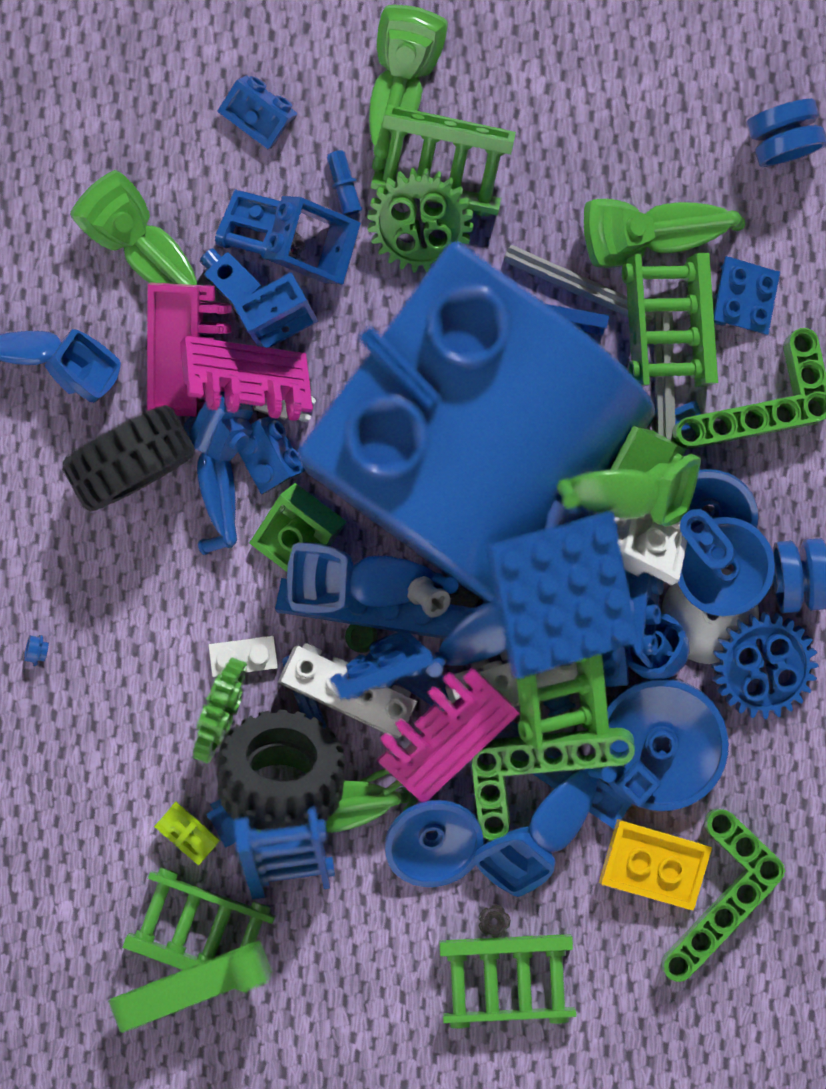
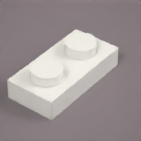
[209,636,278,677]

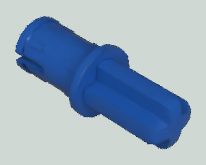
[327,150,363,216]

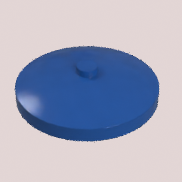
[607,679,729,811]

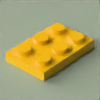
[598,819,712,911]

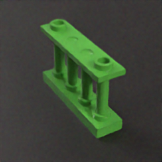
[370,105,516,216]
[621,253,718,387]
[517,653,609,750]
[122,867,276,993]
[439,934,577,1029]

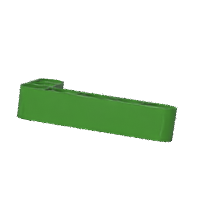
[672,328,826,450]
[472,728,635,841]
[661,808,785,982]
[108,941,272,1033]

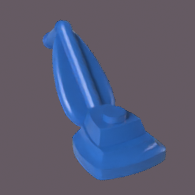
[0,329,121,403]
[189,391,253,555]
[287,542,458,613]
[426,602,507,677]
[473,766,617,897]

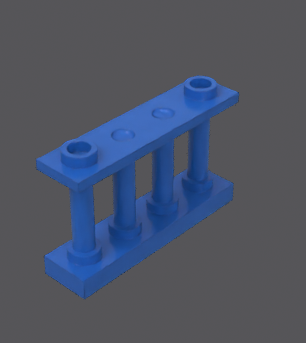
[234,809,335,900]

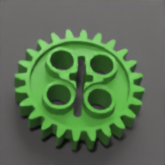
[367,168,473,273]
[192,657,247,764]

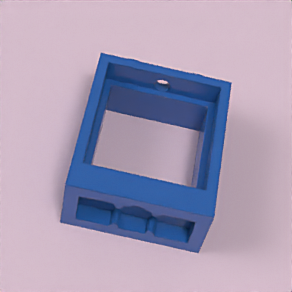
[264,196,361,285]
[233,272,318,348]

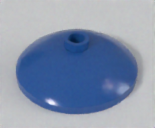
[688,469,758,530]
[678,517,775,617]
[384,800,484,887]

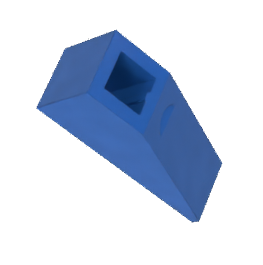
[630,571,664,667]

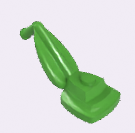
[369,5,448,173]
[70,170,209,302]
[584,199,746,268]
[557,454,701,527]
[257,781,412,833]

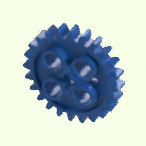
[711,612,819,719]

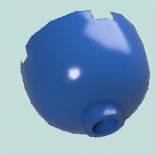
[626,613,690,680]

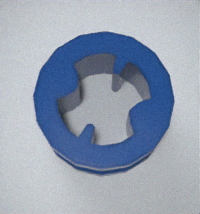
[543,694,576,718]

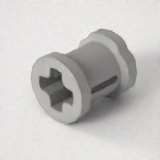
[408,576,450,617]

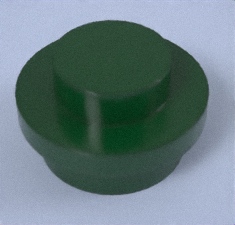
[345,624,378,653]

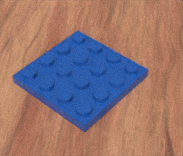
[486,512,638,679]

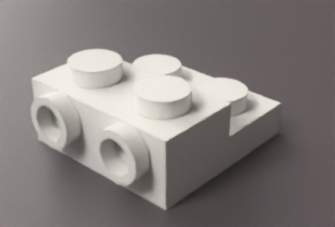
[615,512,687,585]

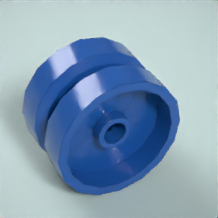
[746,98,826,167]
[773,538,826,613]

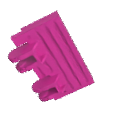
[147,283,232,417]
[180,336,313,421]
[377,668,520,803]

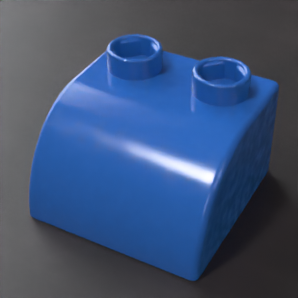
[298,242,655,603]

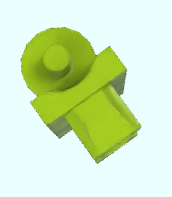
[154,801,221,866]

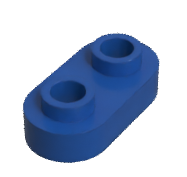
[680,509,735,569]

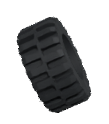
[62,405,194,512]
[217,710,345,831]

